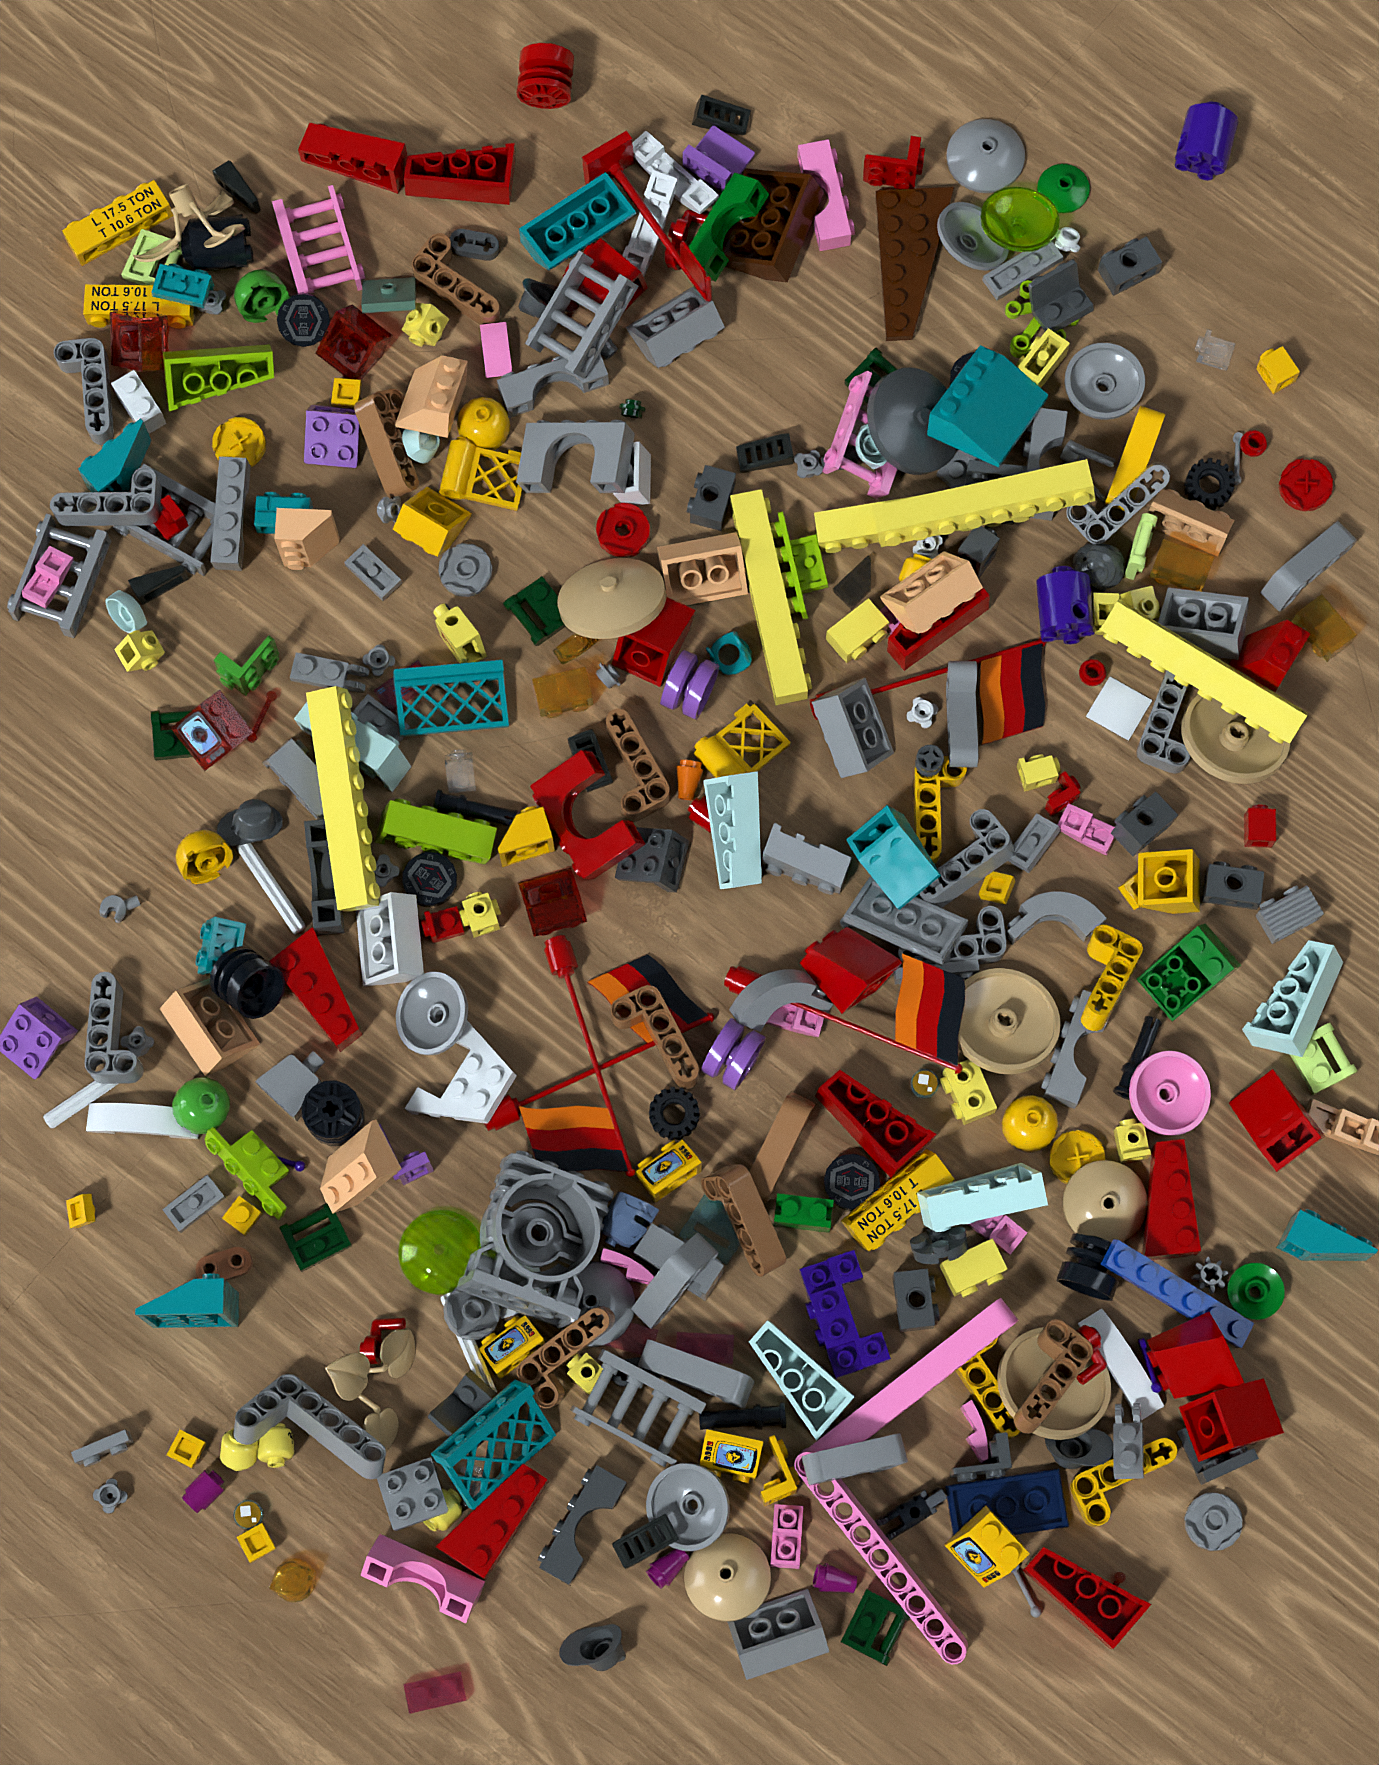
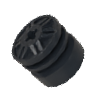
[210,946,286,1019]
[302,1080,365,1146]
[1056,1233,1119,1301]

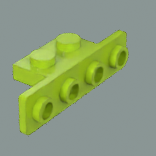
[775,511,829,620]
[204,1127,289,1220]

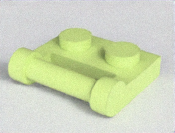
[121,229,182,285]
[1124,513,1158,580]
[1289,1023,1358,1095]

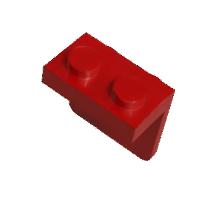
[863,136,925,189]

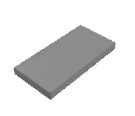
[843,877,968,966]

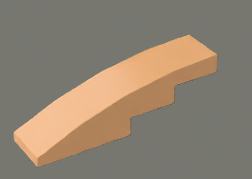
[1306,1099,1379,1155]

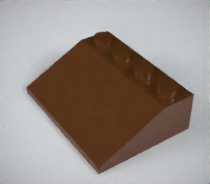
[723,168,824,283]

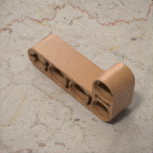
[412,233,501,325]
[354,389,419,499]
[606,709,670,822]
[611,985,699,1089]
[749,1091,816,1205]
[701,1164,786,1277]
[517,1306,615,1408]
[1014,1319,1093,1434]

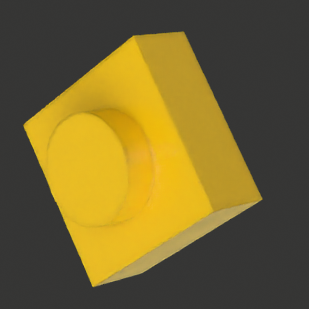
[331,378,362,408]
[979,871,1016,905]
[1118,872,1139,910]
[66,1194,95,1228]
[222,1196,263,1236]
[167,1430,206,1469]
[236,1523,277,1563]

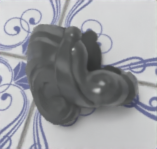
[1072,543,1125,592]

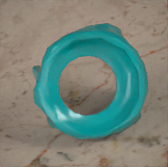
[706,631,752,675]

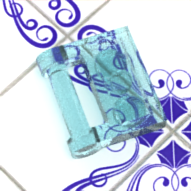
[679,1194,740,1265]

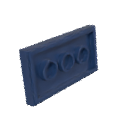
[945,1469,1069,1536]

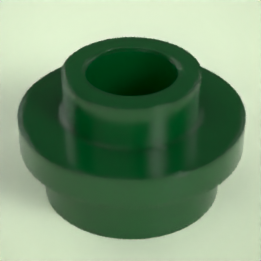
[619,399,646,419]

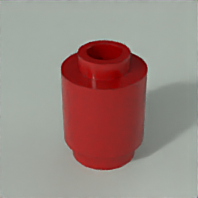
[687,796,711,833]

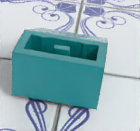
[78,418,152,492]
[846,805,941,910]
[1276,1209,1378,1261]

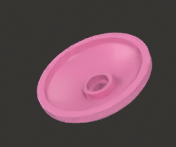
[1129,1051,1211,1136]

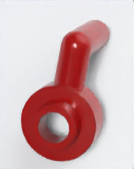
[668,210,708,245]
[360,1318,406,1364]
[1076,1325,1107,1385]

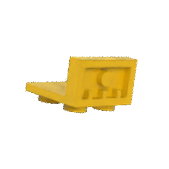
[760,1435,800,1507]

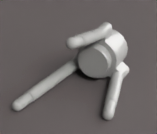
[1060,440,1116,502]

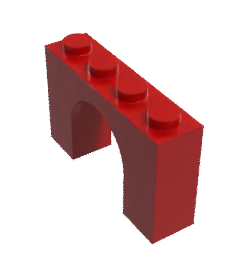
[530,750,645,880]

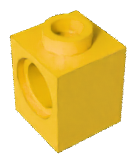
[1256,346,1300,394]

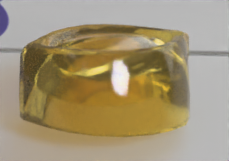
[553,633,599,664]
[269,1558,317,1602]

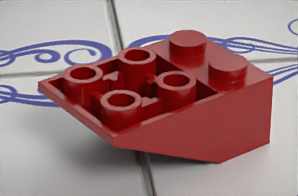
[1229,1069,1325,1172]

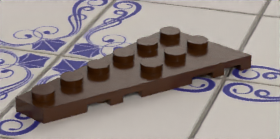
[875,187,954,341]

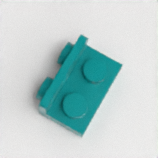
[151,264,214,308]
[195,917,246,975]

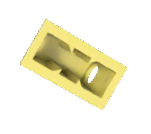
[433,603,487,664]

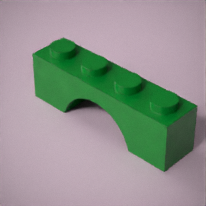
[689,172,769,282]

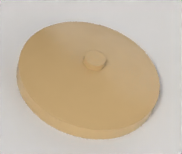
[557,558,666,639]
[1181,694,1290,784]
[958,968,1060,1074]
[997,1327,1111,1440]

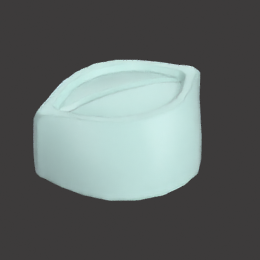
[855,424,887,469]
[402,429,440,464]
[105,590,147,633]

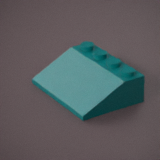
[927,345,1048,467]
[135,1274,239,1328]

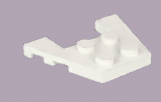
[405,1021,517,1124]

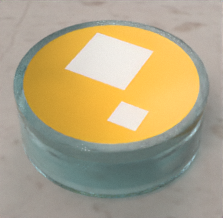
[910,1069,939,1099]
[233,1500,264,1530]

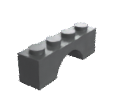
[304,819,345,936]
[537,1465,627,1586]

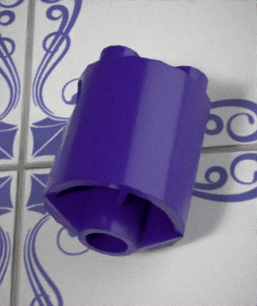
[1174,101,1239,181]
[1036,566,1094,644]

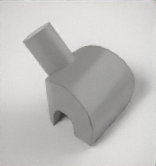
[99,895,141,923]

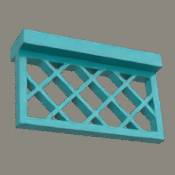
[393,660,509,737]
[431,1380,556,1510]

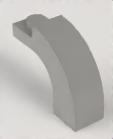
[1006,892,1107,945]
[729,969,833,1032]

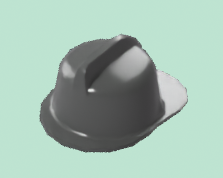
[519,278,579,318]
[217,799,283,846]
[1045,1428,1113,1469]
[559,1624,626,1671]

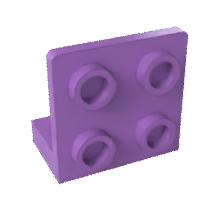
[683,126,755,192]
[304,405,360,468]
[0,996,78,1079]
[379,1124,434,1185]

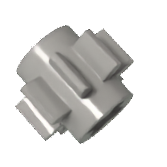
[1191,1257,1228,1294]

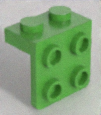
[214,636,279,696]

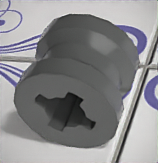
[915,745,944,777]

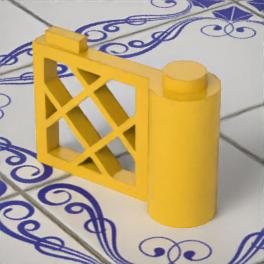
[439,437,522,511]
[694,703,791,778]

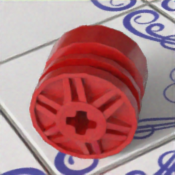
[517,43,574,109]

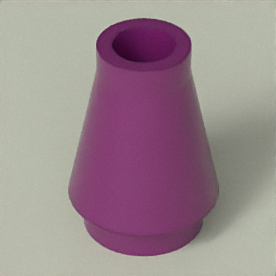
[646,1549,690,1589]
[813,1563,857,1593]

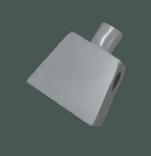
[255,1051,325,1121]

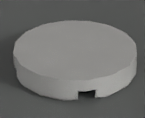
[438,543,493,597]
[443,1287,501,1340]
[1184,1493,1243,1551]

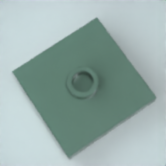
[361,277,416,313]

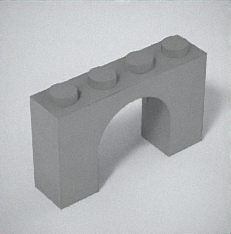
[516,420,635,493]

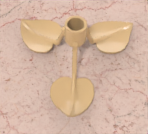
[133,184,245,262]
[325,1328,415,1451]

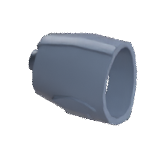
[601,1192,660,1248]

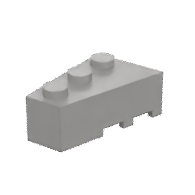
[262,738,324,820]
[762,823,852,895]
[634,1223,724,1301]

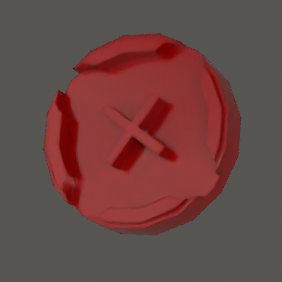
[1279,458,1333,512]

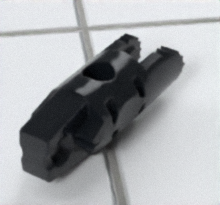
[875,1487,947,1541]

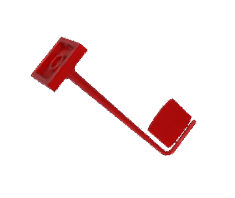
[582,130,712,302]

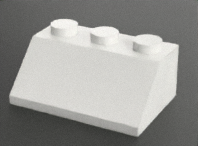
[356,892,424,986]

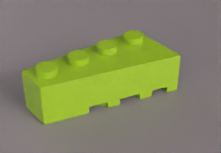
[163,344,274,412]
[375,799,497,864]

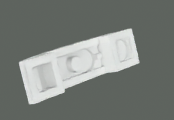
[633,131,719,214]
[623,170,678,277]
[86,1103,199,1139]
[1078,1309,1164,1420]

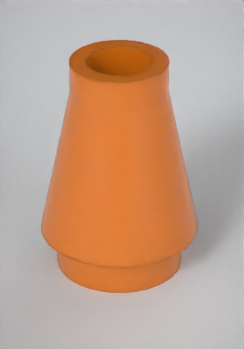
[677,760,703,801]

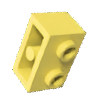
[1015,328,1070,388]
[826,598,889,663]
[940,1059,997,1125]
[940,1238,1008,1298]

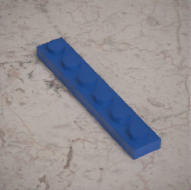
[1101,1239,1254,1348]

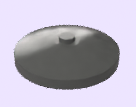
[867,367,957,475]

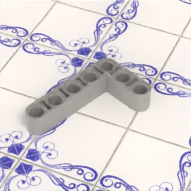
[233,1374,386,1479]

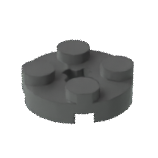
[910,1227,968,1264]

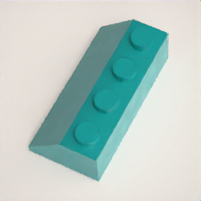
[519,172,636,271]

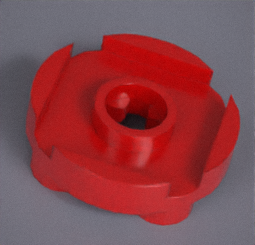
[596,503,650,557]

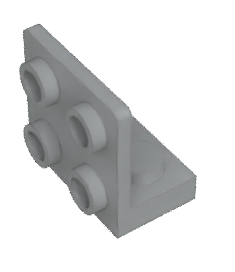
[377,1457,448,1531]

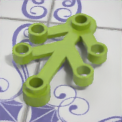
[1005,280,1080,358]

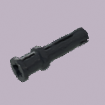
[433,789,518,826]
[1113,1016,1162,1100]
[699,1402,786,1430]

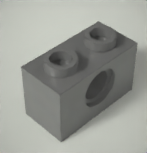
[1098,236,1162,296]
[686,465,736,531]
[957,526,1000,579]
[1111,791,1178,857]
[1202,861,1264,910]
[892,1269,939,1332]

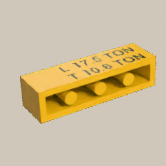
[62,180,173,266]
[83,284,194,329]
[841,1149,955,1251]

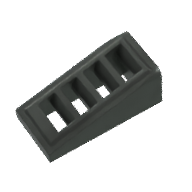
[692,95,751,135]
[212,160,261,214]
[736,433,794,473]
[128,565,189,605]
[567,729,613,793]
[612,1514,680,1569]

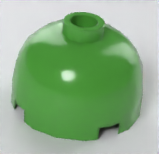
[234,269,289,323]
[172,1077,230,1134]

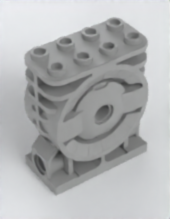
[456,1150,614,1328]

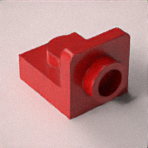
[153,494,189,540]
[1045,771,1081,817]
[421,906,465,943]

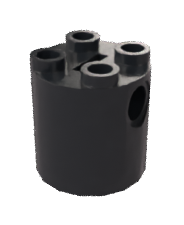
[181,214,254,271]

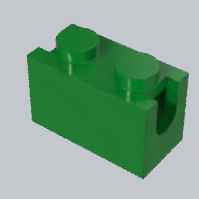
[773,1193,834,1233]

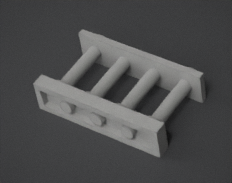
[525,251,639,379]
[113,464,215,576]
[7,514,111,638]
[570,1349,706,1467]

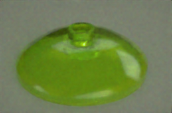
[980,187,1060,252]
[398,1210,483,1295]

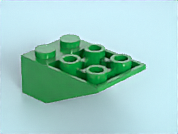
[1137,923,1241,1022]

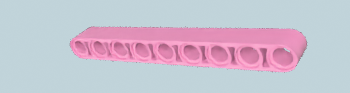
[809,1298,1019,1451]
[794,1448,968,1664]

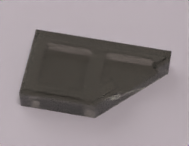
[833,555,871,610]

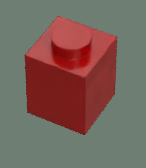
[1244,804,1276,848]

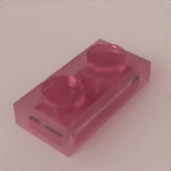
[676,1332,734,1365]
[403,1671,467,1714]

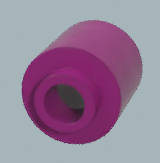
[182,1470,225,1513]

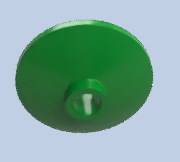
[1037,164,1090,213]
[1227,1263,1285,1320]

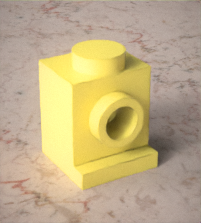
[1091,593,1119,635]
[1016,754,1061,792]
[1114,1119,1151,1163]
[567,1352,603,1396]

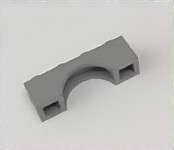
[497,353,609,418]
[1022,408,1067,521]
[211,456,251,571]
[1041,990,1108,1109]

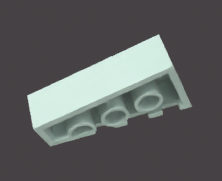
[294,702,412,792]
[703,771,762,889]
[1242,940,1343,1057]
[917,1163,1048,1232]
[749,1320,855,1441]

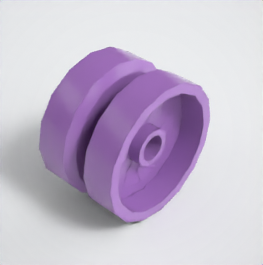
[660,650,720,720]
[701,1018,766,1091]

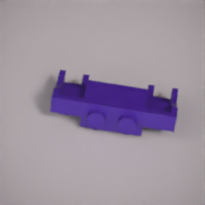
[799,1250,891,1379]

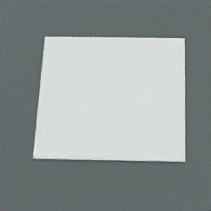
[1086,677,1152,741]

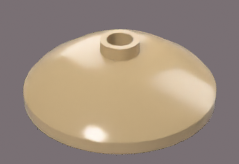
[1062,1160,1147,1242]
[684,1533,771,1622]

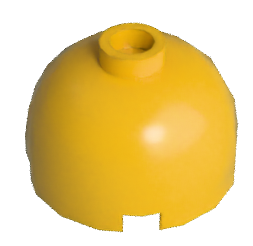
[457,397,510,451]
[175,830,233,884]
[1001,1095,1058,1152]

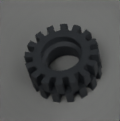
[1184,458,1235,510]
[649,1087,699,1140]

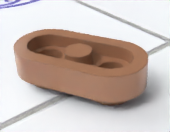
[196,1247,253,1281]

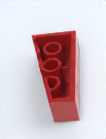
[298,122,407,194]
[404,143,516,205]
[887,588,990,671]
[269,927,362,1052]
[815,1070,937,1178]
[1141,1139,1201,1261]
[435,1463,549,1580]
[1022,1547,1152,1649]

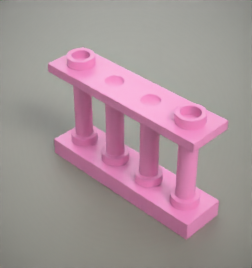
[272,185,365,294]
[822,371,897,499]

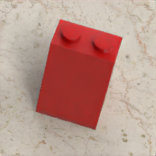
[563,238,648,313]
[612,597,696,687]
[1228,620,1311,693]
[800,927,902,1014]
[1146,1312,1244,1399]
[1179,1378,1284,1462]

